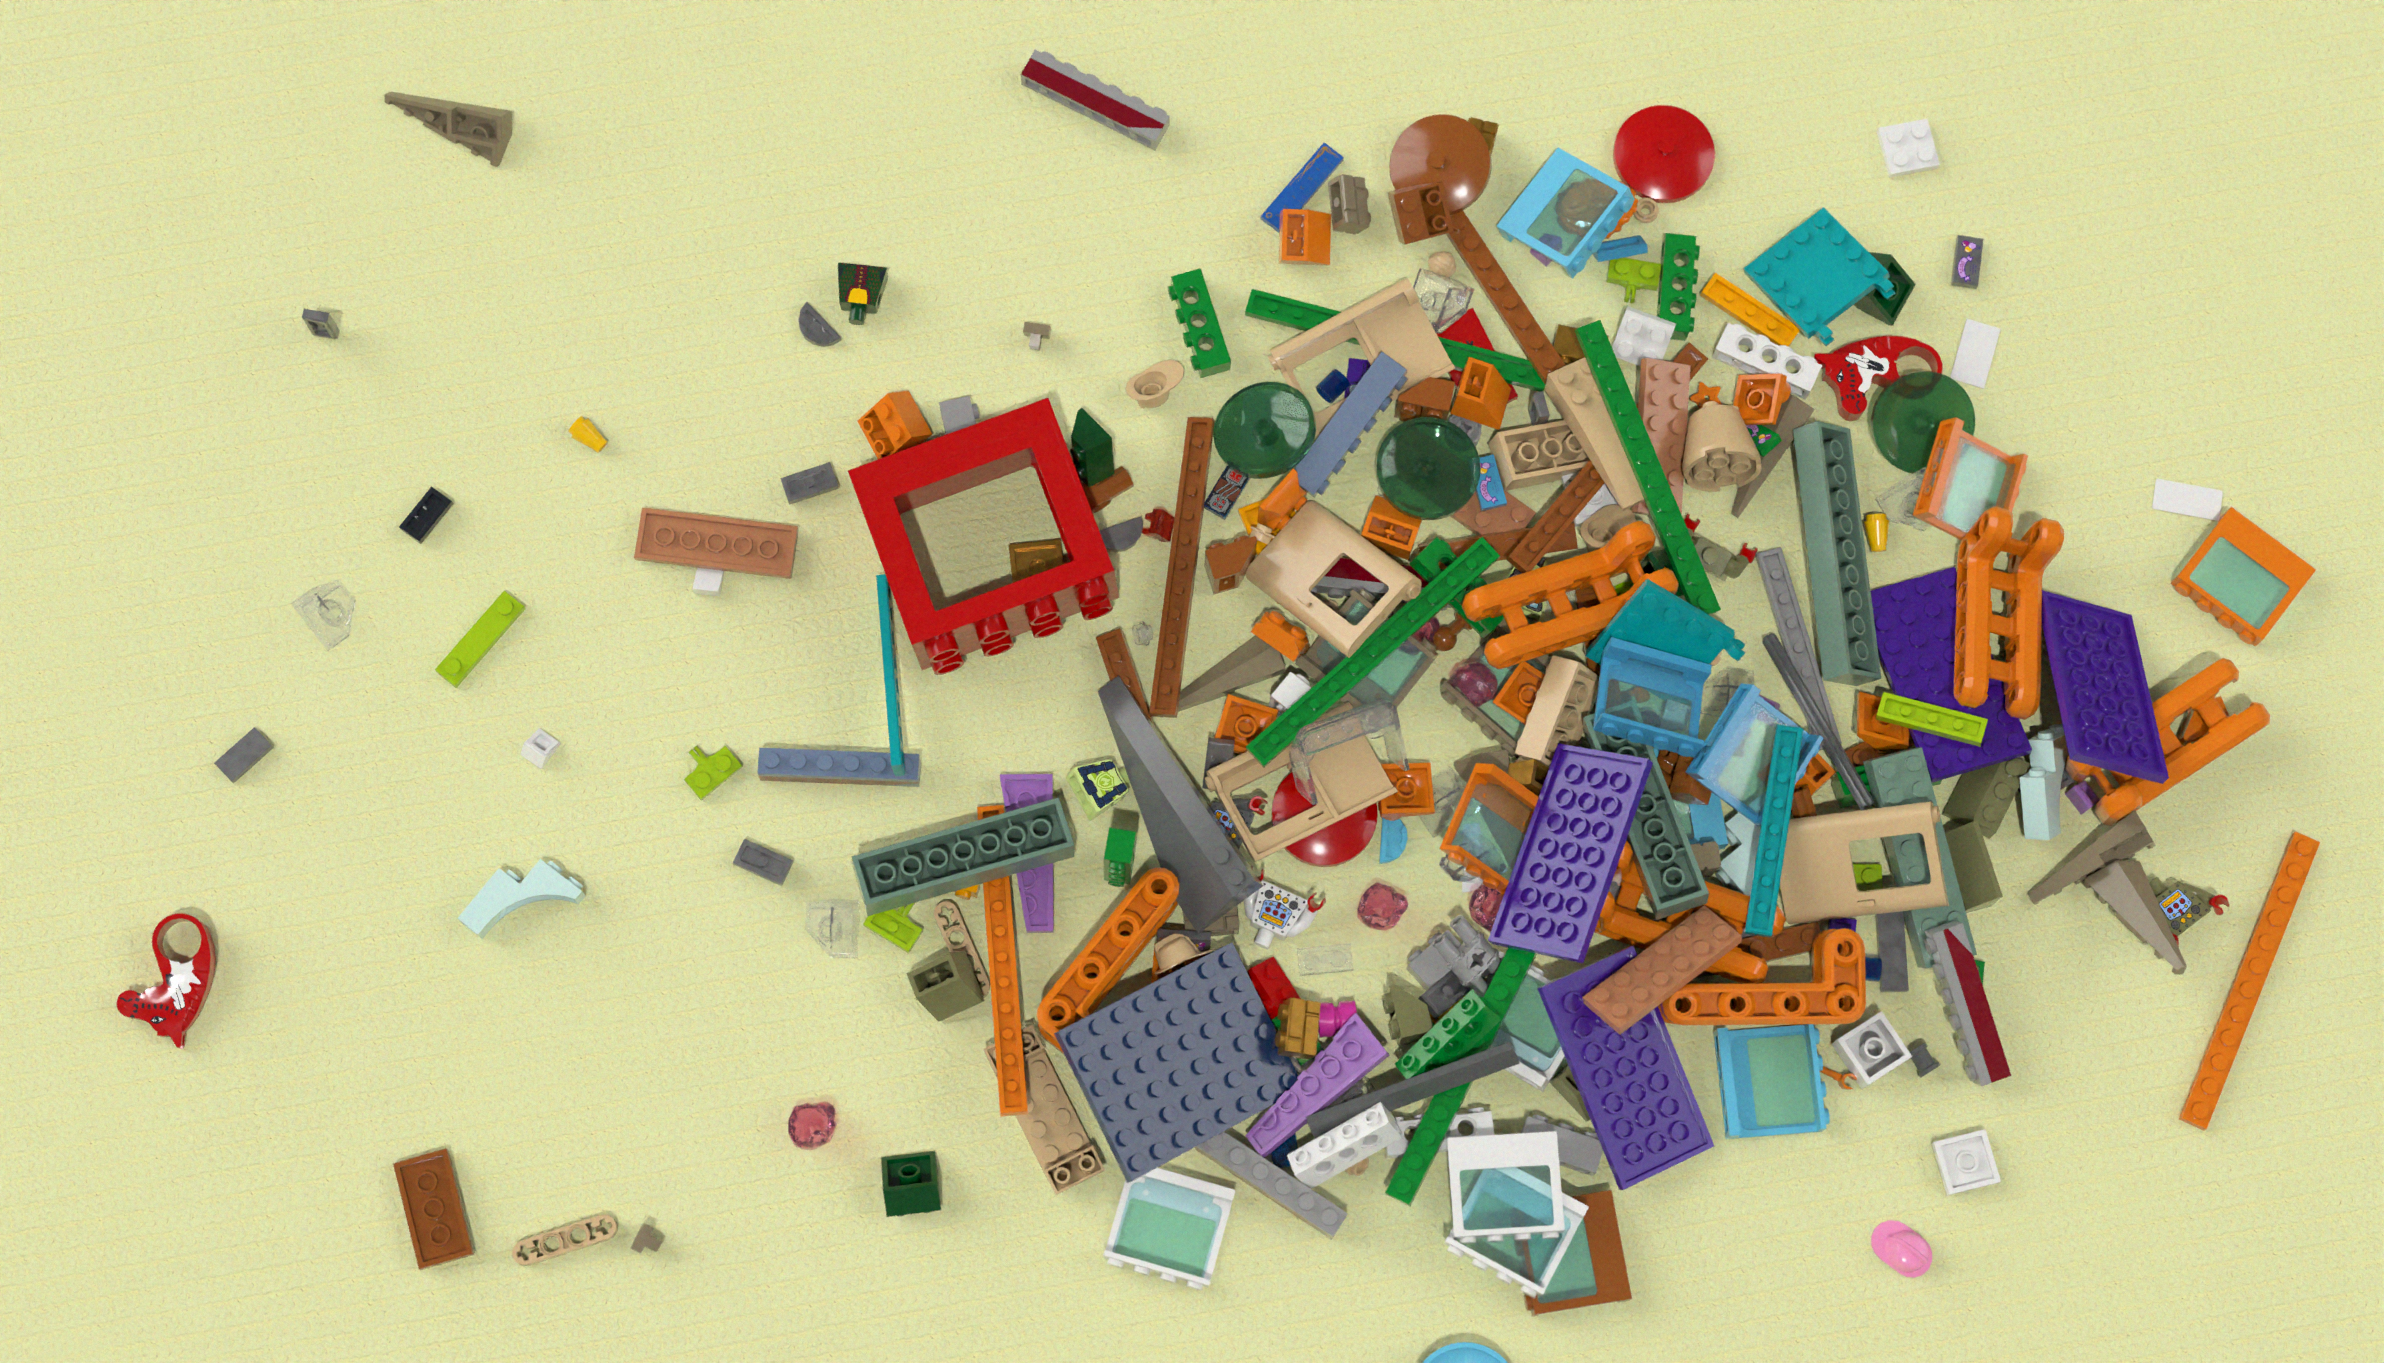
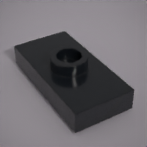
[399,486,453,544]

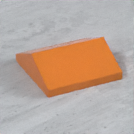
[1857,691,1909,750]

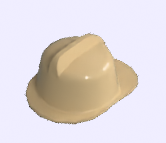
[1125,360,1184,409]
[1580,504,1636,553]
[1154,934,1215,974]

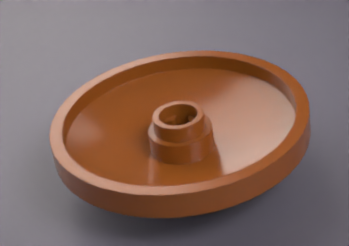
[1390,114,1492,215]

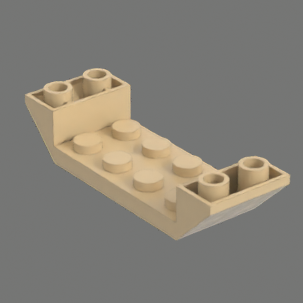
[983,1025,1105,1195]

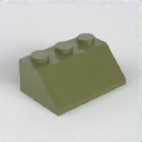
[1942,758,2030,839]
[1945,820,2003,913]

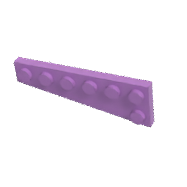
[1000,774,1053,933]
[1245,1013,1390,1158]

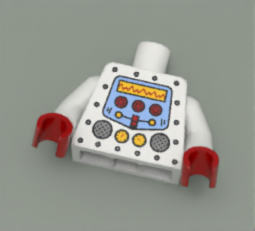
[1244,866,1326,949]

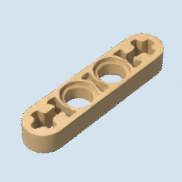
[934,901,990,998]
[512,1215,618,1266]

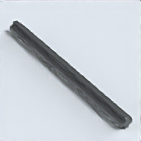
[1762,633,1874,810]

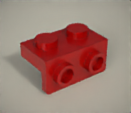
[1247,956,1301,1021]

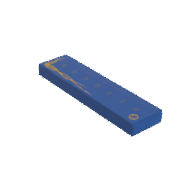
[1261,143,1344,233]

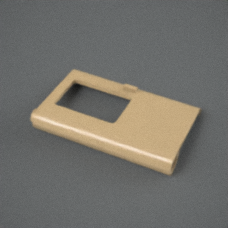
[1268,278,1455,439]
[1246,501,1421,658]
[1204,702,1398,862]
[1780,801,1949,924]

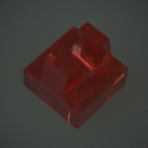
[1142,509,1175,542]

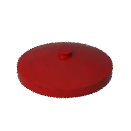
[1613,105,1715,203]
[1271,770,1378,867]

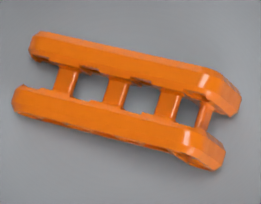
[1954,506,2064,720]
[1462,521,1679,669]
[2065,658,2270,826]
[1594,841,1786,984]
[1037,868,1179,1055]
[1658,928,1866,1025]

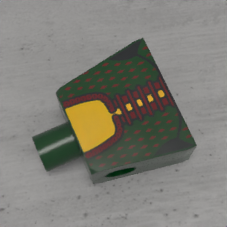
[838,262,888,325]

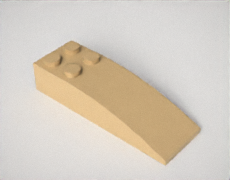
[1545,357,1645,511]
[1488,420,1590,491]

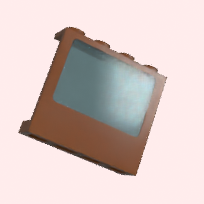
[1509,1190,1632,1317]

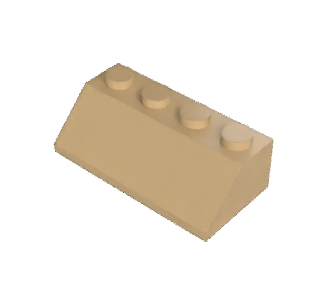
[1515,655,1599,768]

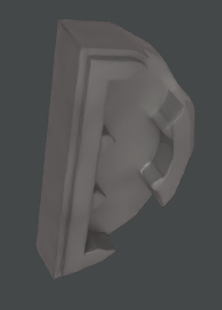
[798,302,841,347]
[1100,516,1143,552]

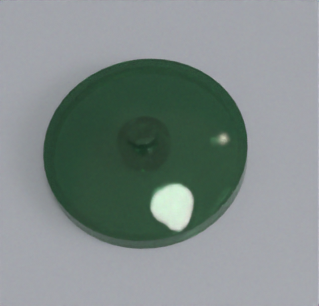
[1871,371,1975,475]
[1213,382,1316,479]
[1376,417,1481,520]

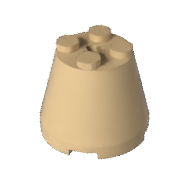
[1682,401,1762,492]

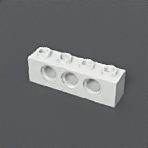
[1712,323,1822,400]
[1287,1102,1402,1189]
[1384,1107,1494,1159]

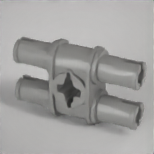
[1432,915,1501,997]

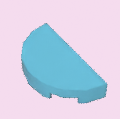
[1379,817,1408,864]

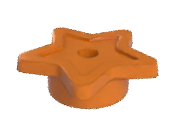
[1689,382,1722,409]

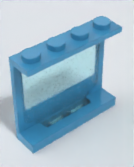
[1593,637,1712,758]
[1686,684,1824,826]

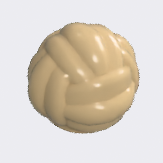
[1428,251,1456,278]

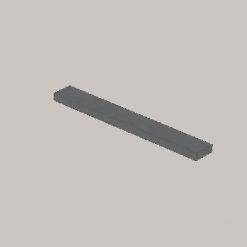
[1306,1041,1520,1139]

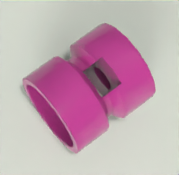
[1318,1000,1357,1038]

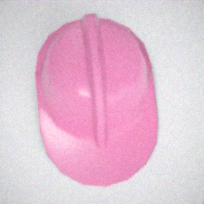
[1871,1220,1932,1278]

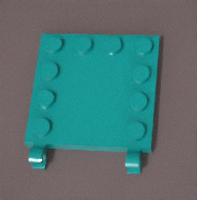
[1743,207,1895,346]
[1586,579,1745,707]

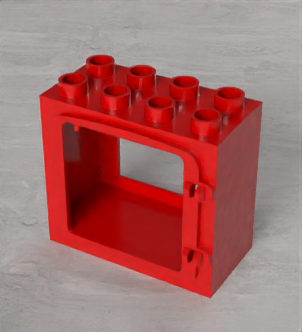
[848,398,1119,675]

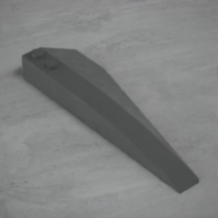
[1098,676,1263,933]

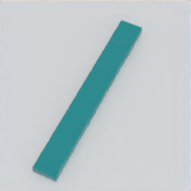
[876,574,906,777]
[1745,724,1803,938]

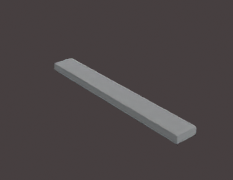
[1755,547,1842,751]

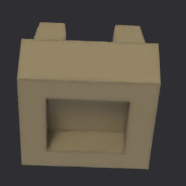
[1023,322,1051,350]
[630,1223,662,1253]

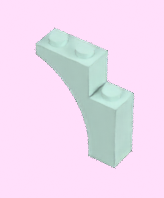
[2020,724,2069,840]
[1716,790,1767,896]
[458,859,585,939]

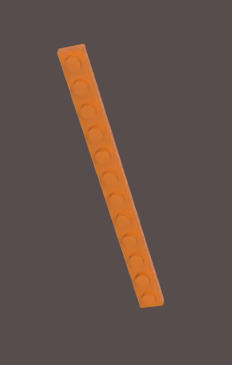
[977,805,1028,1117]
[2179,831,2320,1131]

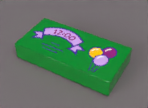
[1746,425,1782,457]

